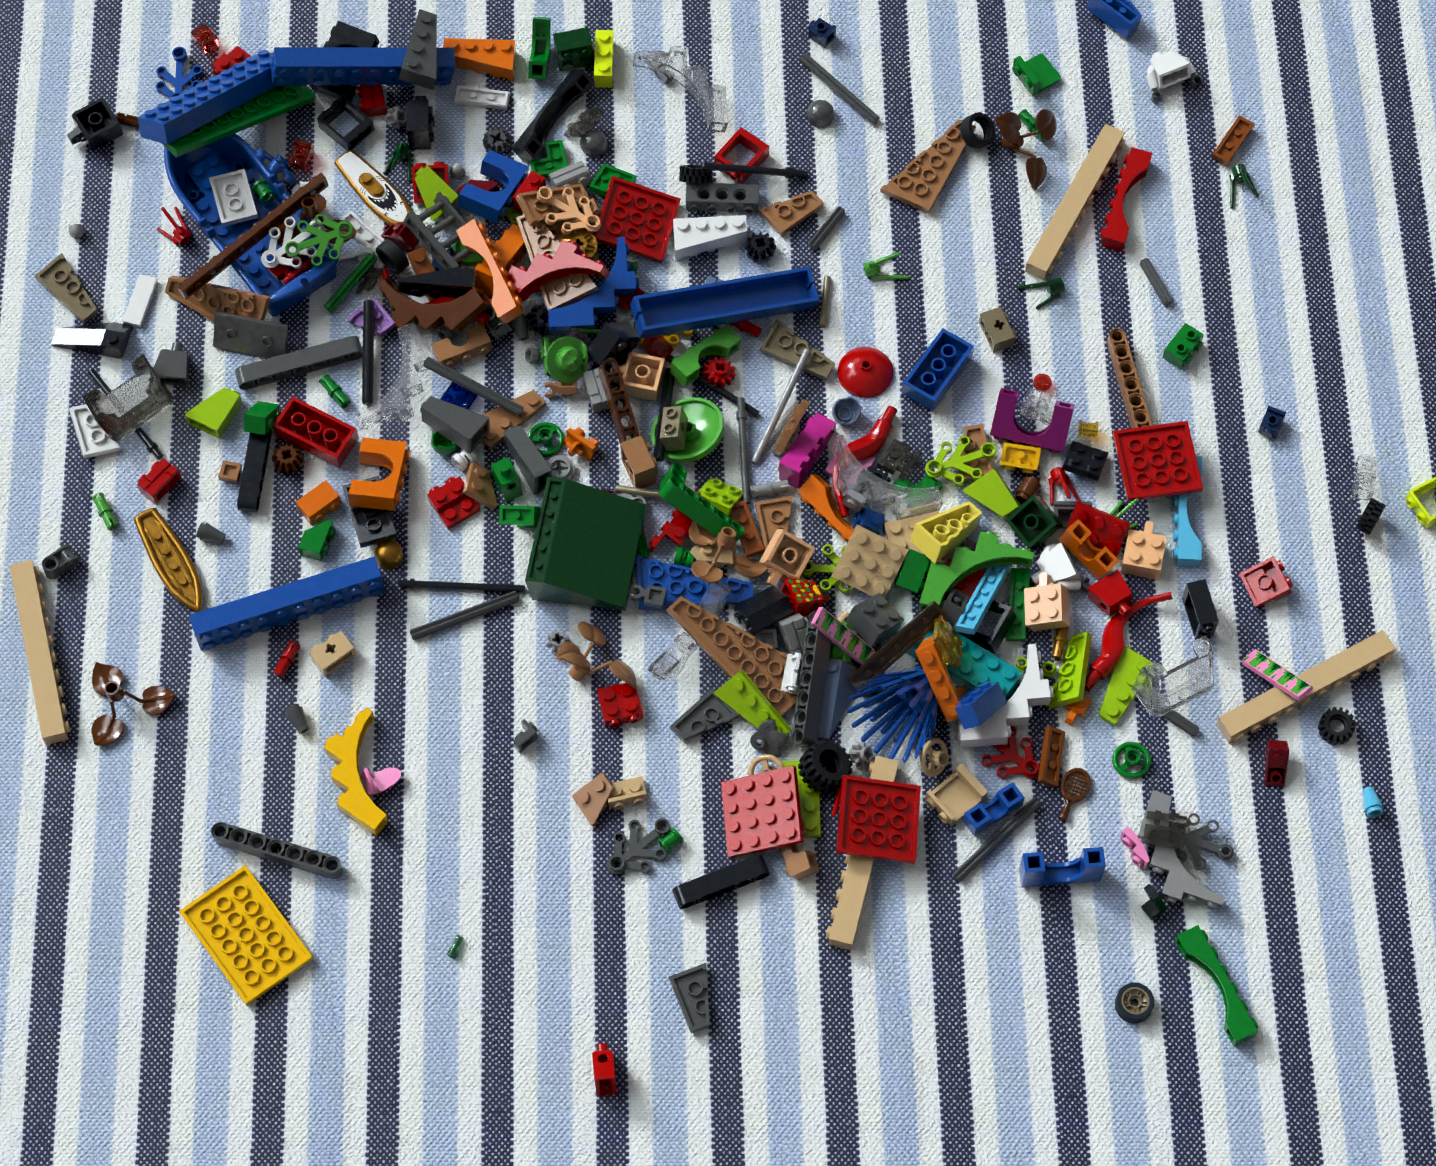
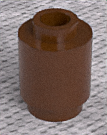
[1015,476,1041,504]

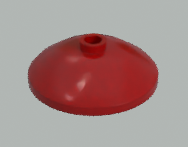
[838,347,893,398]

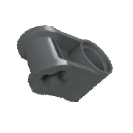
[483,305,513,341]
[42,544,80,579]

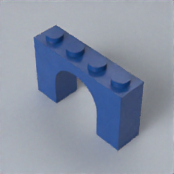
[457,150,529,224]
[1019,847,1106,888]

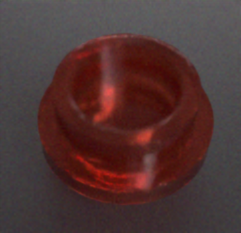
[1033,374,1052,392]

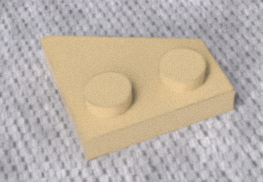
[690,544,737,569]

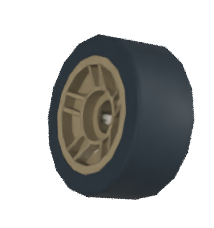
[1115,982,1154,1024]

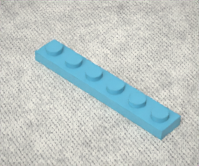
[955,565,1012,635]

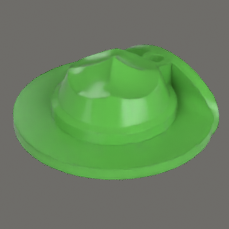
[546,336,588,383]

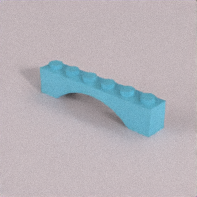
[1173,456,1202,568]

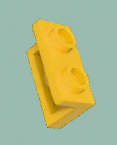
[1000,442,1041,474]

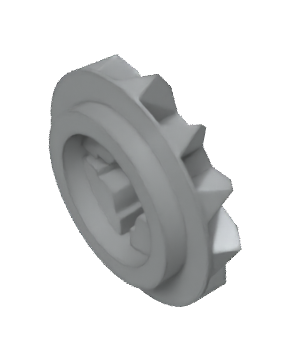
[547,455,574,480]

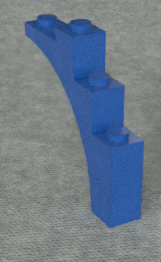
[548,237,639,333]

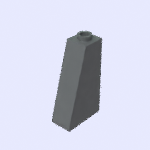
[420,396,490,453]
[504,425,552,495]

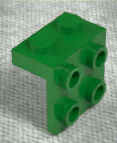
[1012,54,1061,96]

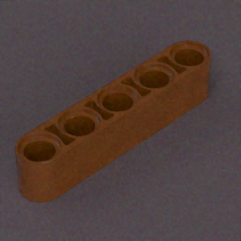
[598,358,640,443]

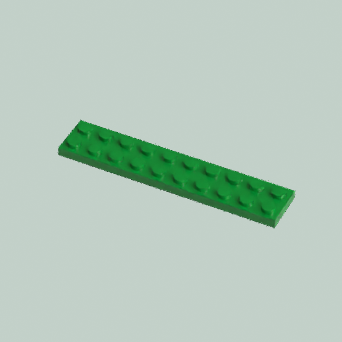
[162,85,316,157]

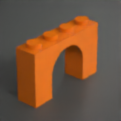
[348,438,411,511]
[915,632,967,722]

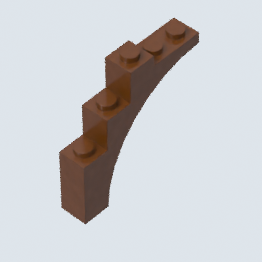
[377,277,492,333]

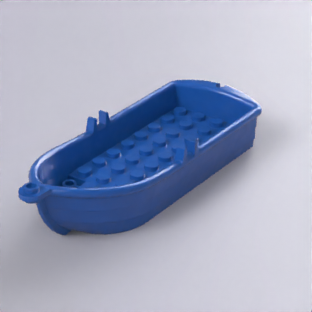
[164,133,339,317]

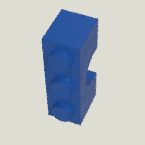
[963,782,1025,836]

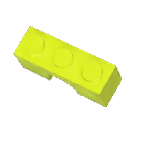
[594,30,614,87]

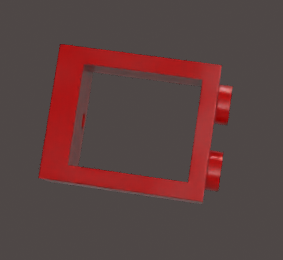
[714,127,769,184]

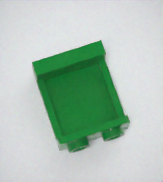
[499,505,541,528]

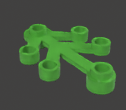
[285,214,354,267]

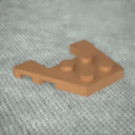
[772,399,810,456]

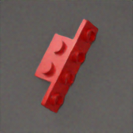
[649,490,698,553]

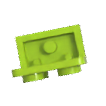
[698,478,743,517]

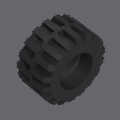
[798,739,853,794]

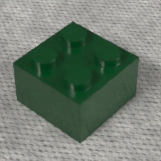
[553,27,594,71]
[1006,495,1063,550]

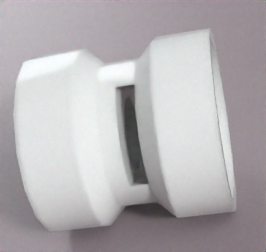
[451,449,477,472]

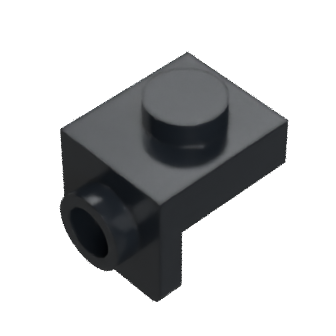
[1141,884,1168,920]

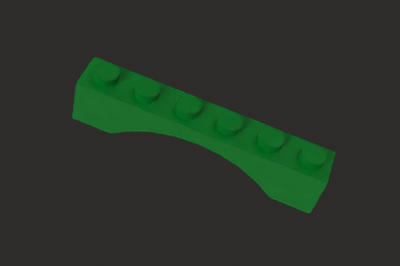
[1175,925,1258,1047]

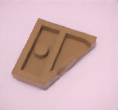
[463,461,497,510]
[572,772,615,827]

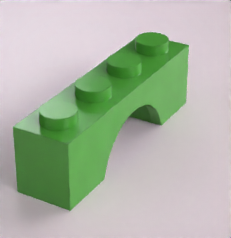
[670,325,741,387]

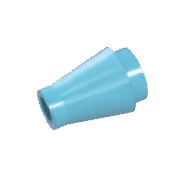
[1362,787,1384,818]

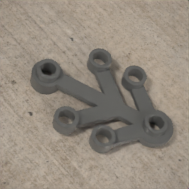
[1169,813,1234,870]
[607,818,670,875]

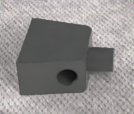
[151,342,190,387]

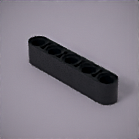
[237,430,272,512]
[672,855,770,909]

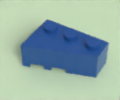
[1086,0,1142,39]
[955,681,1007,730]

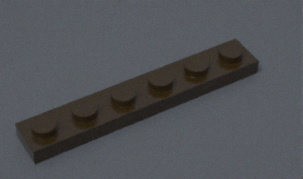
[847,600,948,693]

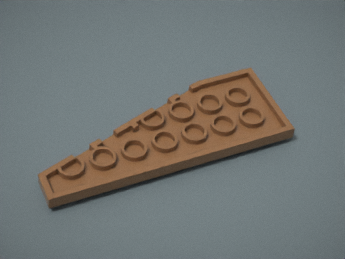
[666,596,797,716]

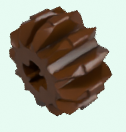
[271,442,304,475]

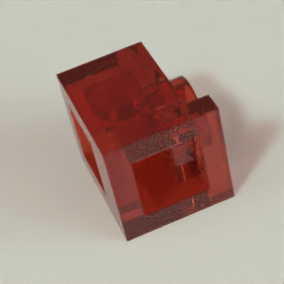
[190,23,219,54]
[289,139,314,170]
[642,335,674,360]

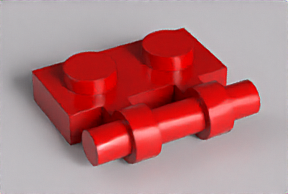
[265,253,312,285]

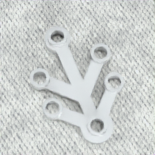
[261,217,324,269]

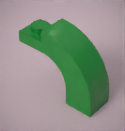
[528,17,552,79]

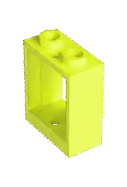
[1405,477,1436,529]

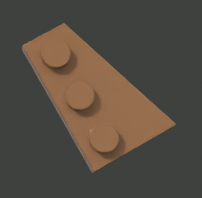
[758,191,824,236]
[956,424,992,482]
[755,496,792,550]

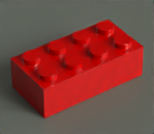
[273,396,359,468]

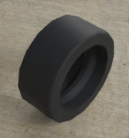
[960,112,995,149]
[375,239,409,275]

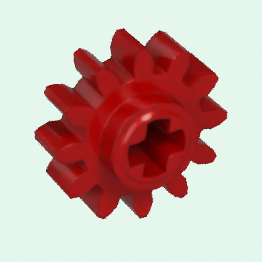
[702,357,736,388]

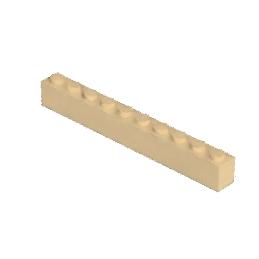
[1025,124,1126,281]
[9,560,71,745]
[1216,630,1396,743]
[826,756,899,951]

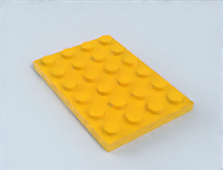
[179,865,313,1006]

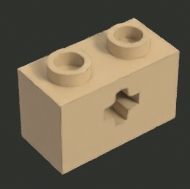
[309,631,356,677]

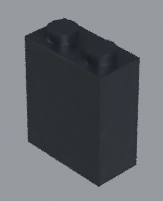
[733,585,794,633]

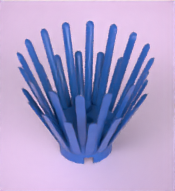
[847,666,939,762]

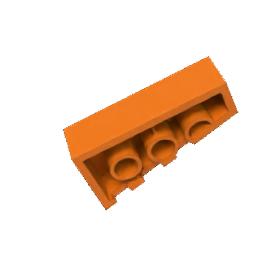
[443,38,516,82]
[474,224,527,299]

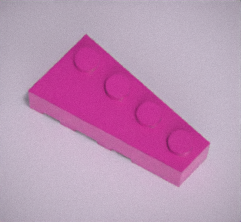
[778,412,836,489]

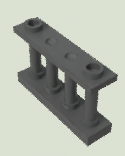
[403,192,481,270]

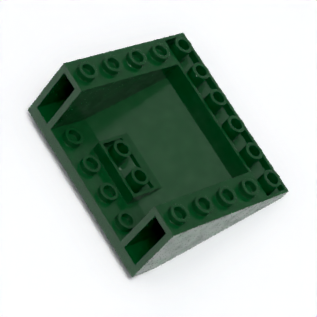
[525,477,647,611]

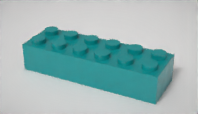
[906,623,1023,702]

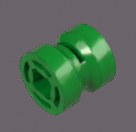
[674,547,696,568]

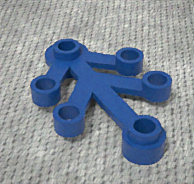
[155,47,203,100]
[256,148,297,186]

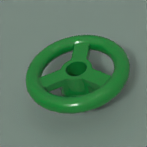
[528,422,564,456]
[1112,742,1151,779]

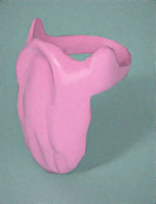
[360,767,401,796]

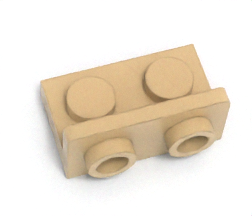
[607,776,648,810]

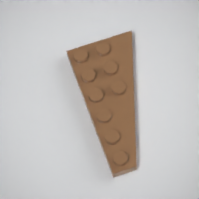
[516,214,599,309]
[165,275,271,321]

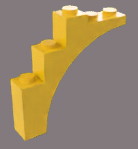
[324,707,388,836]

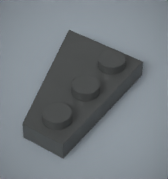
[670,689,739,742]
[669,963,710,1034]

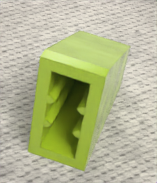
[415,166,459,224]
[185,388,243,439]
[963,469,1021,518]

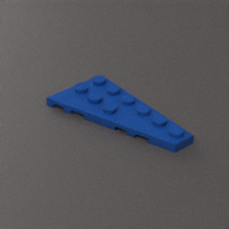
[636,555,754,610]

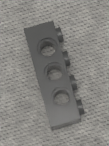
[685,183,759,214]

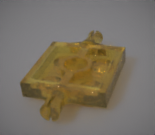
[933,616,963,669]

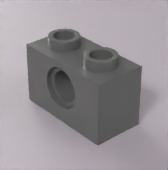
[940,588,969,629]

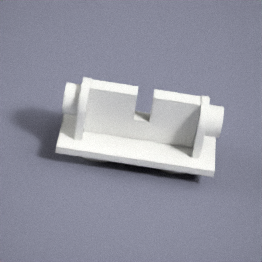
[781,653,803,695]

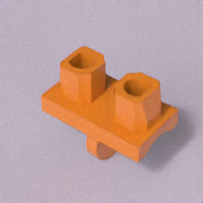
[564,427,599,461]

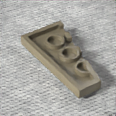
[35,253,98,324]
[760,319,835,381]

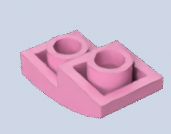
[1120,826,1150,869]

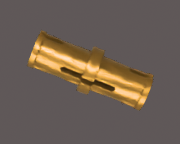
[1051,627,1069,661]

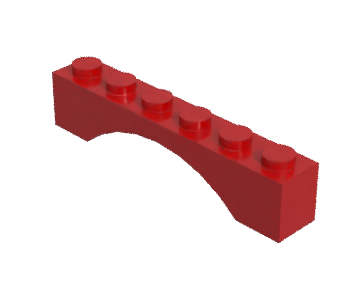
[1100,147,1152,252]

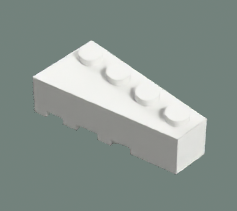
[673,215,747,262]

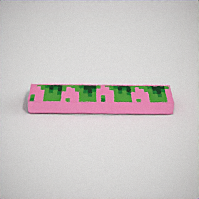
[810,607,874,665]
[1242,649,1313,701]

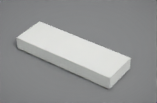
[454,85,510,110]
[122,274,158,328]

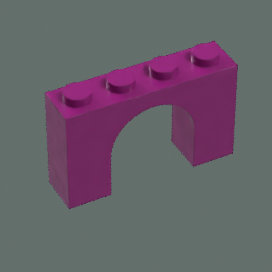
[990,388,1075,453]

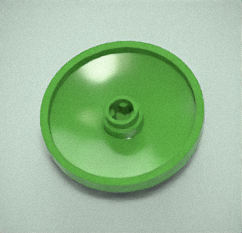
[651,397,725,463]

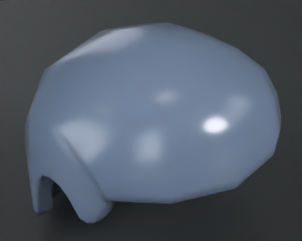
[832,396,861,426]

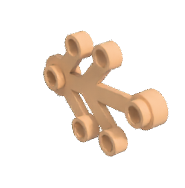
[537,186,601,235]

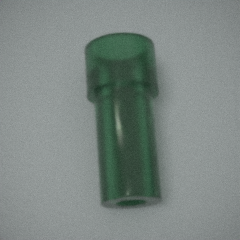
[447,935,464,959]

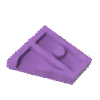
[346,297,395,337]

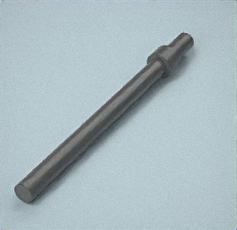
[736,397,750,505]

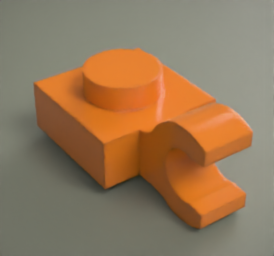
[1065,695,1093,726]

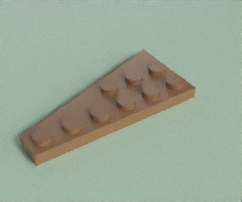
[880,119,976,213]

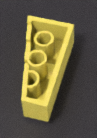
[910,501,982,564]

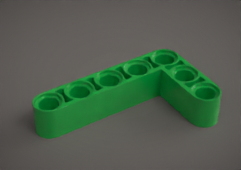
[659,463,745,547]

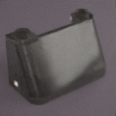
[82,354,174,441]

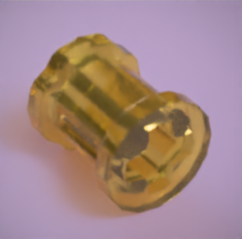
[1078,420,1098,438]

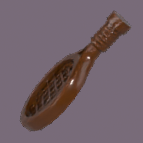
[1058,768,1091,822]

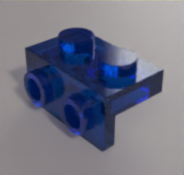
[440,382,478,409]

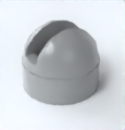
[450,162,466,178]
[68,224,84,239]
[525,347,541,362]

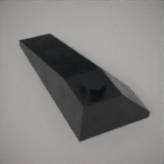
[398,267,474,300]
[51,322,133,359]

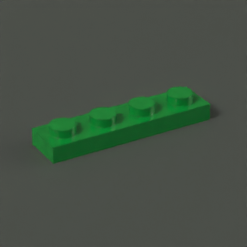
[1006,568,1031,642]

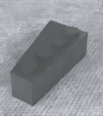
[399,9,437,90]

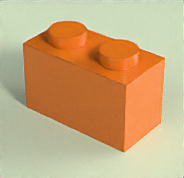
[296,480,342,526]

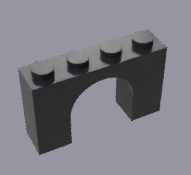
[310,21,380,102]

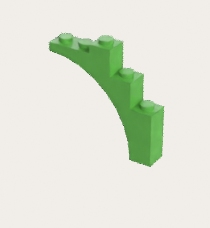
[919,531,1035,611]

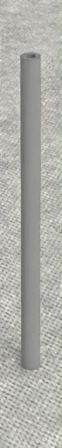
[751,349,811,464]

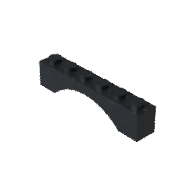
[511,69,593,161]

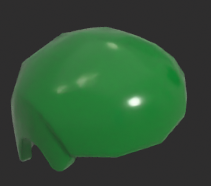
[431,431,459,456]

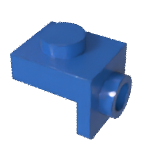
[853,508,885,534]

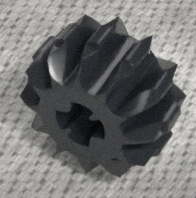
[745,231,776,263]
[526,305,551,337]

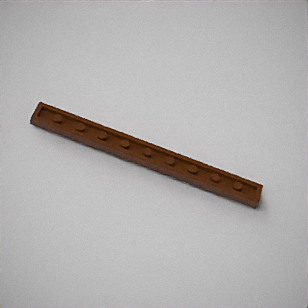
[178,173,329,300]

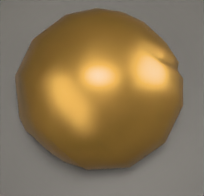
[373,539,403,569]

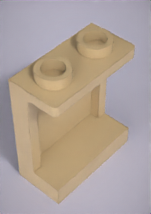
[925,764,988,827]

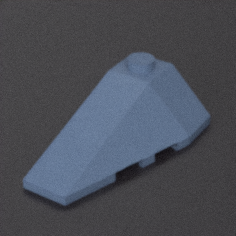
[818,658,857,740]

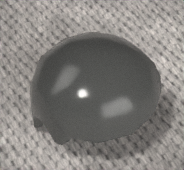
[807,100,834,128]
[579,129,608,158]

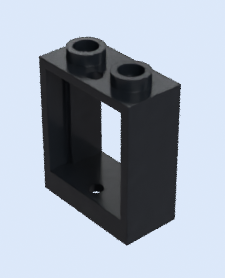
[317,96,375,151]
[1182,579,1219,640]
[958,600,1016,654]

